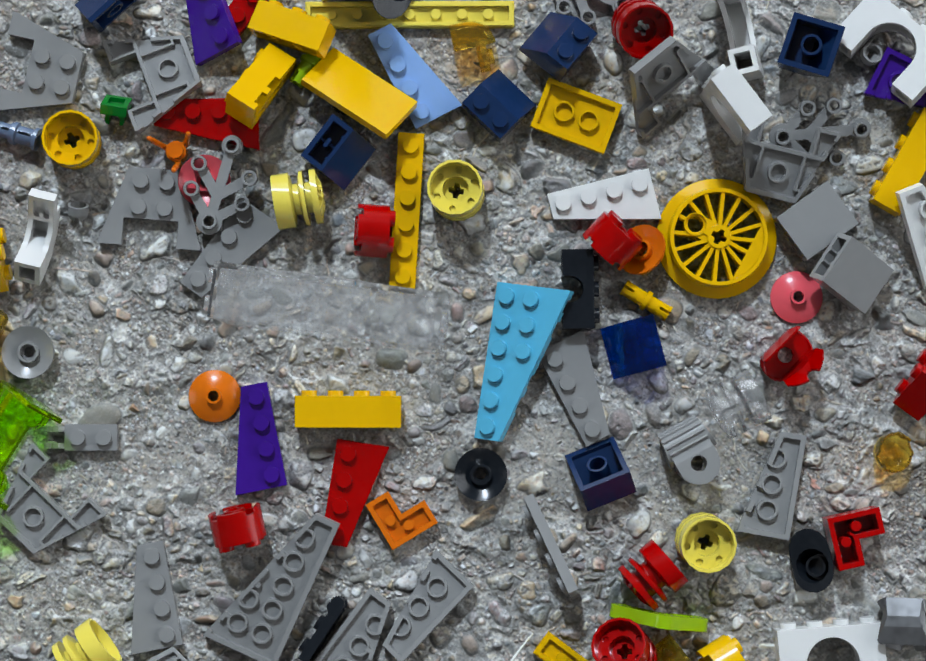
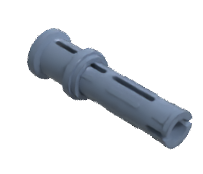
[0,121,42,151]

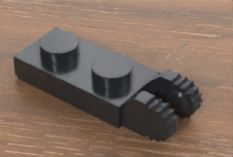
[298,596,348,661]

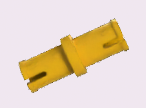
[619,280,673,321]

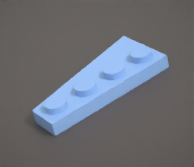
[368,23,462,129]

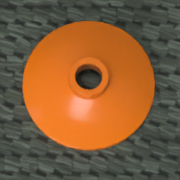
[623,224,666,275]
[189,370,241,422]

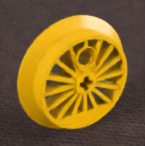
[657,179,777,299]

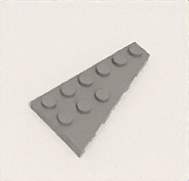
[203,512,340,661]

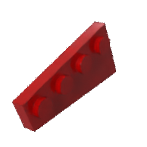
[154,98,260,151]
[325,439,389,547]

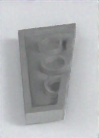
[736,431,807,540]

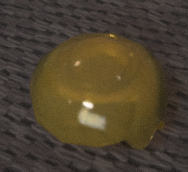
[873,432,914,473]

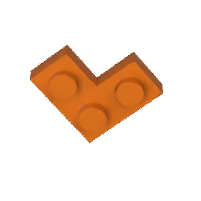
[366,491,438,550]

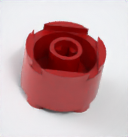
[354,204,396,258]
[582,210,643,271]
[208,503,267,553]

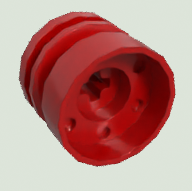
[611,0,674,59]
[618,539,688,611]
[591,617,658,661]

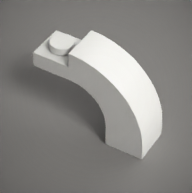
[14,188,60,286]

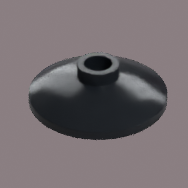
[454,448,507,501]

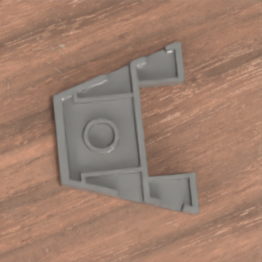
[0,11,86,112]
[102,35,203,135]
[629,36,715,139]
[742,122,842,204]
[98,167,201,251]
[0,442,108,554]

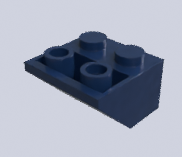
[301,114,376,191]

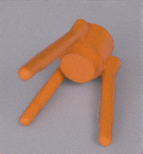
[147,131,191,173]

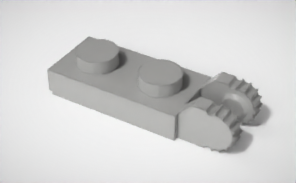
[44,424,119,451]

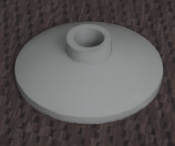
[1,326,55,379]

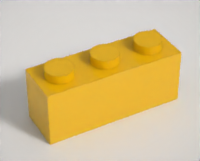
[247,0,336,59]

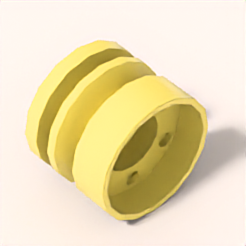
[427,160,485,221]
[270,168,326,230]
[674,512,737,573]
[52,618,122,661]

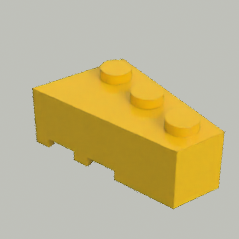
[224,43,297,129]

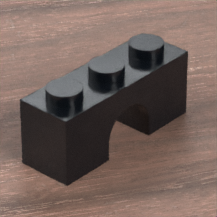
[561,249,600,330]

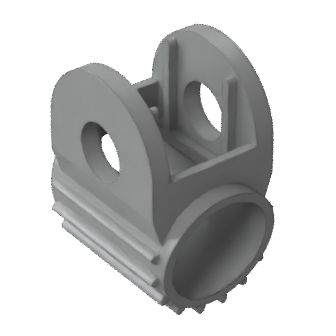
[657,415,720,485]

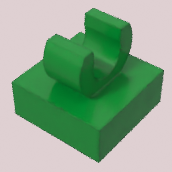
[100,94,132,126]

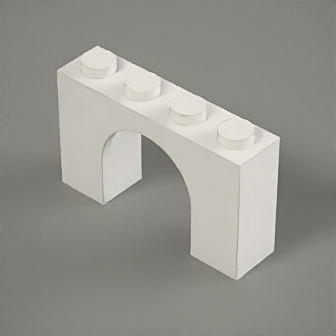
[717,0,765,81]
[839,0,926,108]
[699,63,772,146]
[773,616,887,661]

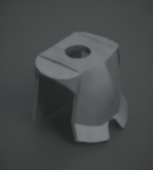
[877,597,926,651]

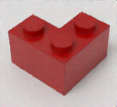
[893,348,926,421]
[822,506,885,571]

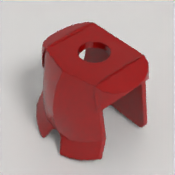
[759,326,824,387]

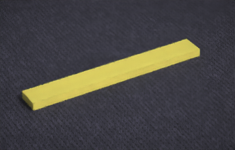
[305,1,514,29]

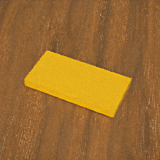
[301,47,417,140]

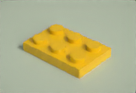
[530,77,622,155]

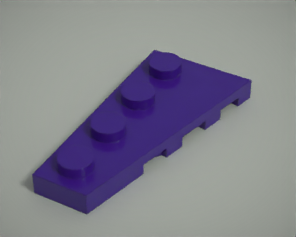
[186,0,242,66]
[863,47,926,108]
[235,382,288,495]

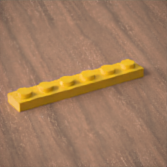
[389,132,425,291]

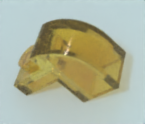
[449,21,496,73]

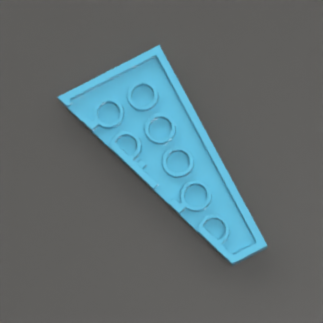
[474,282,574,442]

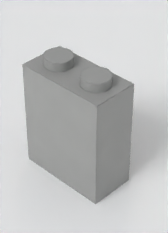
[773,181,859,262]
[809,232,894,314]

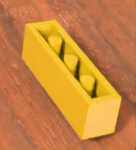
[868,107,926,217]
[295,390,402,428]

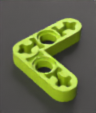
[609,603,709,632]

